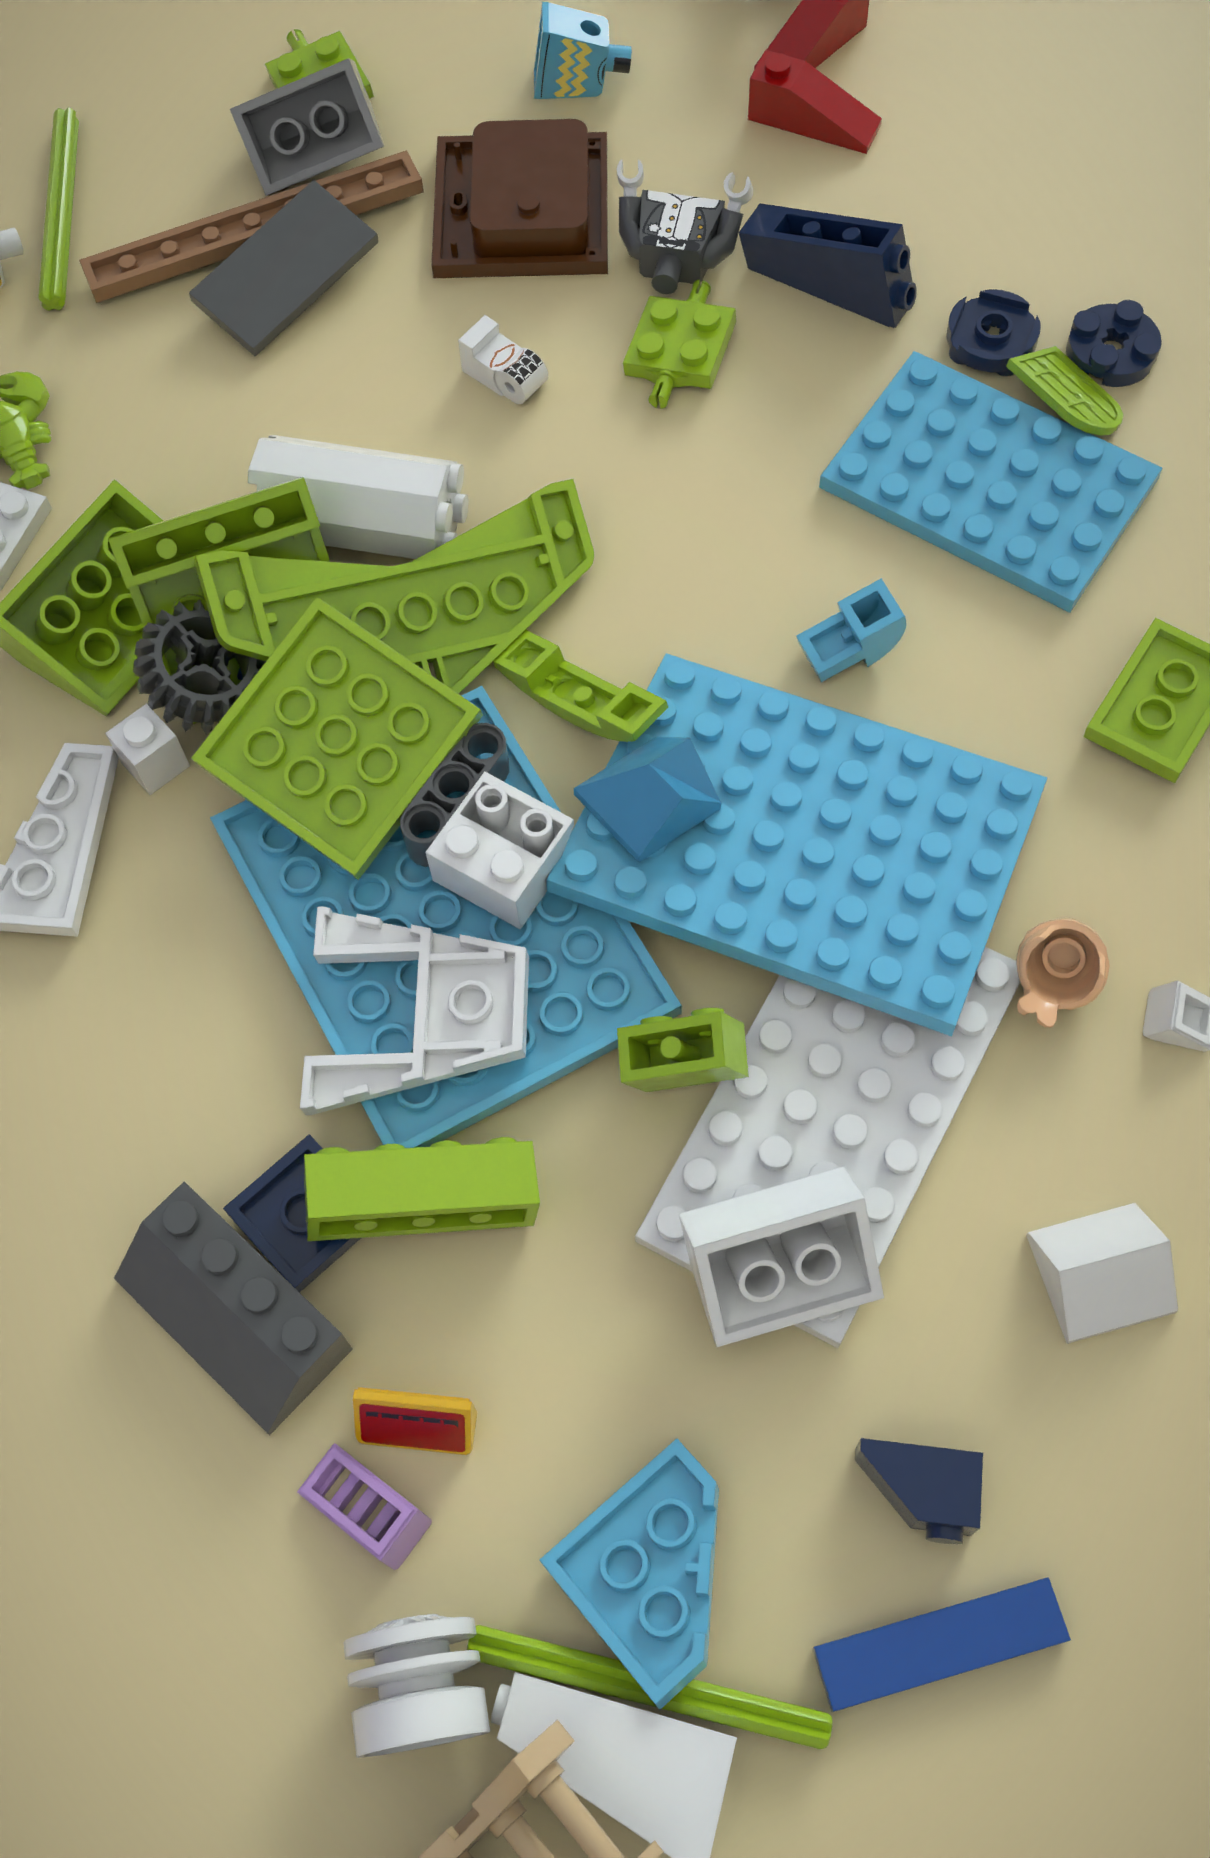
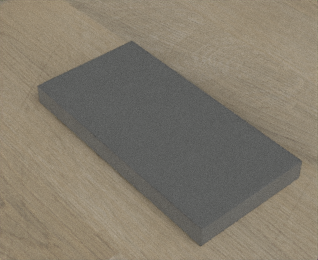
[189,180,378,356]

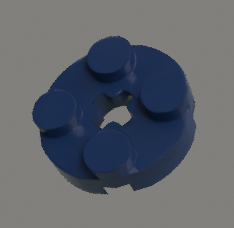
[946,289,1041,376]
[1066,300,1162,387]

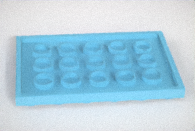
[819,351,1162,613]

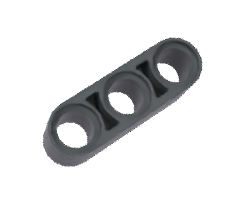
[400,723,509,867]

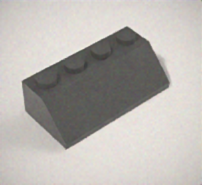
[114,1181,353,1435]

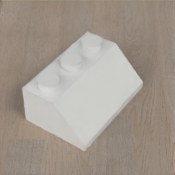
[678,1166,884,1347]

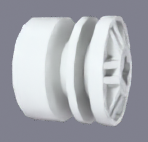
[343,1614,490,1758]

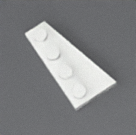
[0,743,119,937]

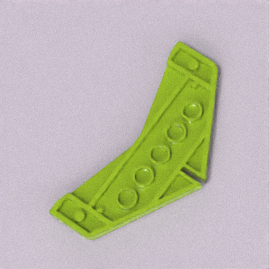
[194,479,594,694]

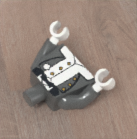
[617,160,753,294]

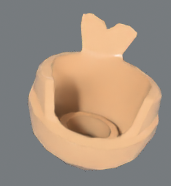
[1016,918,1110,1028]

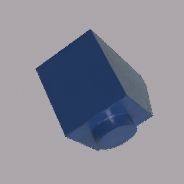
[855,1438,983,1544]

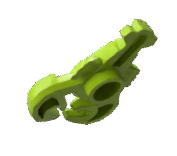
[0,371,51,490]

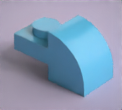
[796,578,906,682]

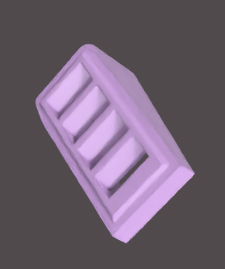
[297,1443,432,1570]

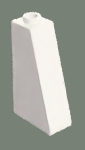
[491,1672,737,1858]

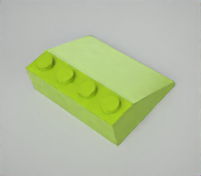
[0,479,163,717]

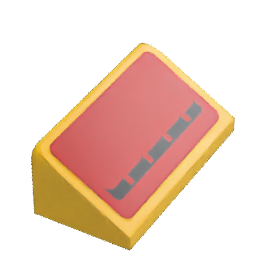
[353,1387,477,1455]

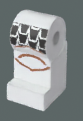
[458,315,549,404]

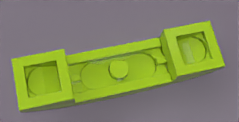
[493,630,668,742]

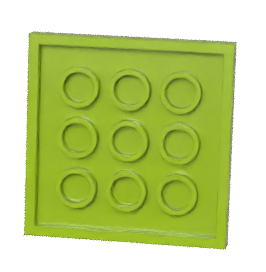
[191,597,483,880]

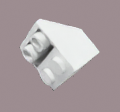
[425,771,574,929]

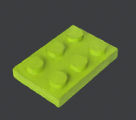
[1083,618,1210,783]

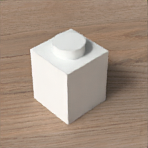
[105,703,190,795]

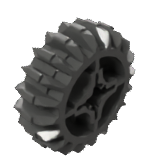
[133,599,266,734]

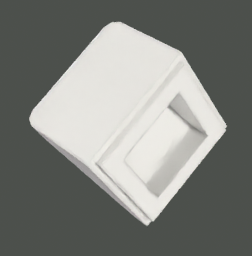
[1143,980,1210,1052]

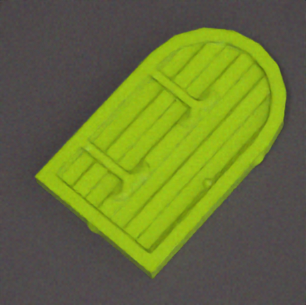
[1006,346,1123,436]

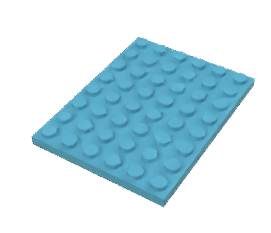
[546,653,1047,1037]
[210,686,682,1148]

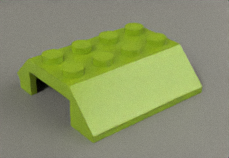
[108,477,330,724]

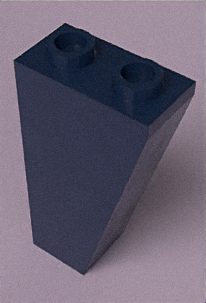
[739,203,917,328]

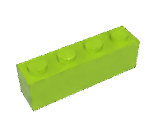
[304,1137,540,1241]

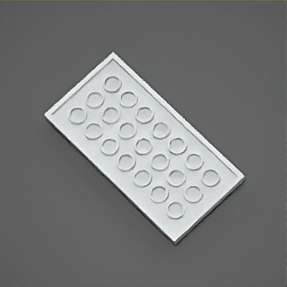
[635,947,1020,1348]

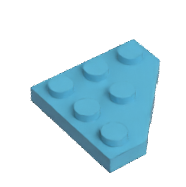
[540,1439,719,1710]

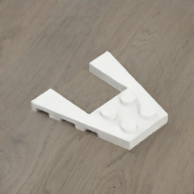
[300,906,529,1115]

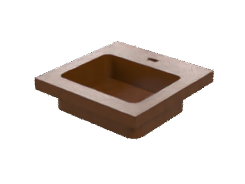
[431,119,608,278]

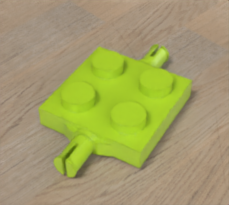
[265,29,374,99]
[623,280,736,409]

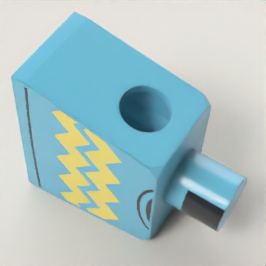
[534,2,632,99]

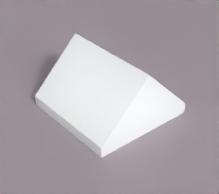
[1026,1203,1178,1344]

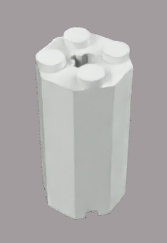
[248,435,469,559]

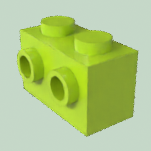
[617,1008,749,1092]

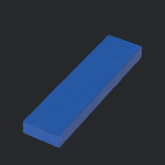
[812,1577,1071,1712]

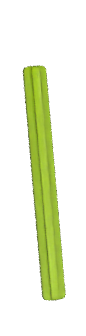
[38,107,79,311]
[467,1625,833,1749]

